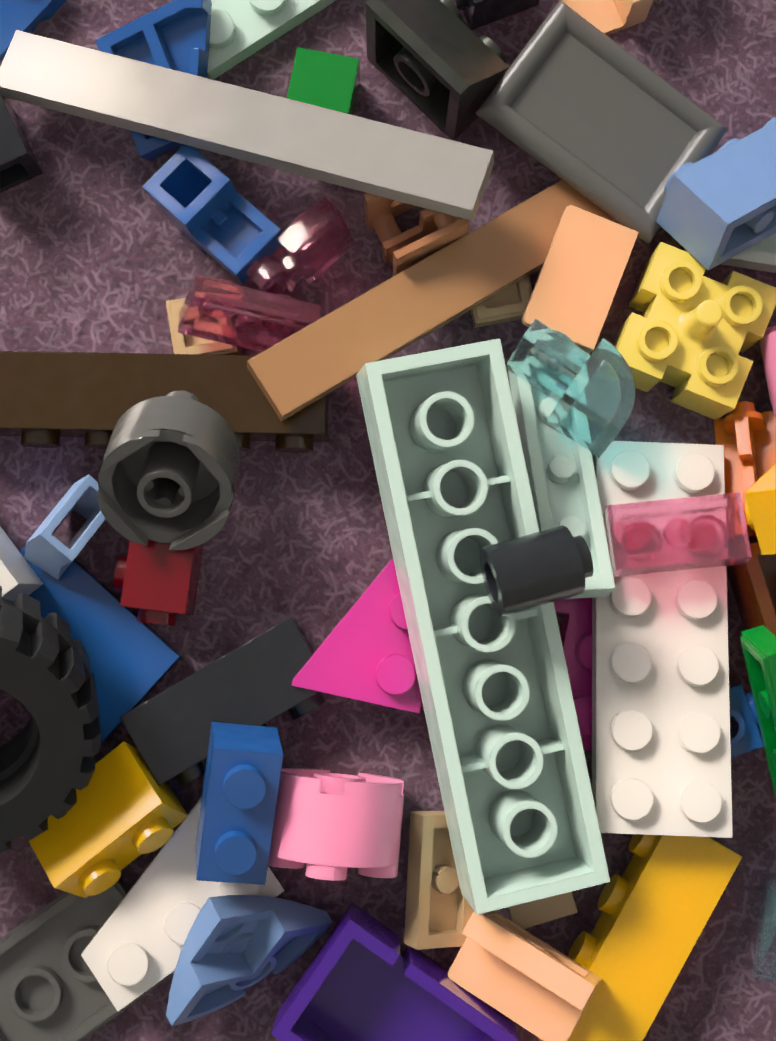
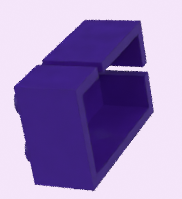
[271,902,518,1041]

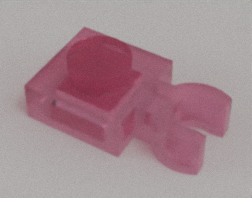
[247,197,355,308]

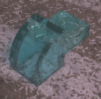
[506,319,635,458]

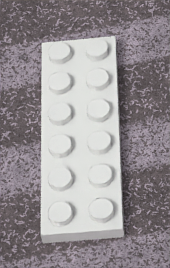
[592,440,733,838]

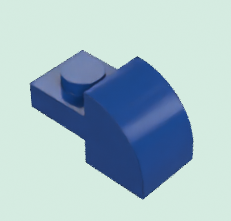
[142,145,286,284]

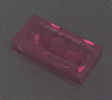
[178,275,321,352]
[603,492,752,577]

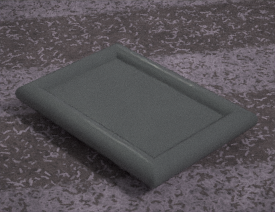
[476,0,728,244]

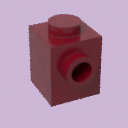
[113,540,204,626]

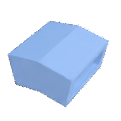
[24,474,106,580]

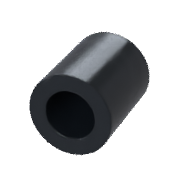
[480,525,593,617]

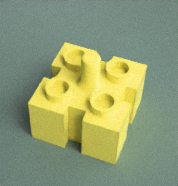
[601,242,776,420]

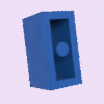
[195,722,283,885]

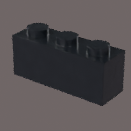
[120,616,326,786]

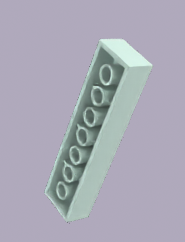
[356,338,610,915]

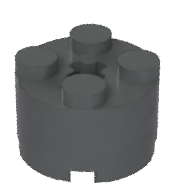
[97,390,241,550]

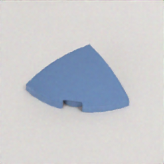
[166,895,333,1026]

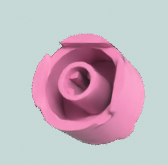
[268,768,404,881]

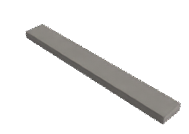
[0,30,495,221]

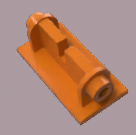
[714,401,776,540]

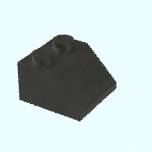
[365,0,509,141]

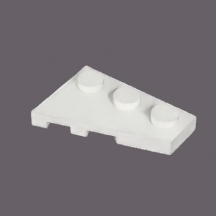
[81,796,284,1011]

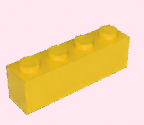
[537,834,742,1041]

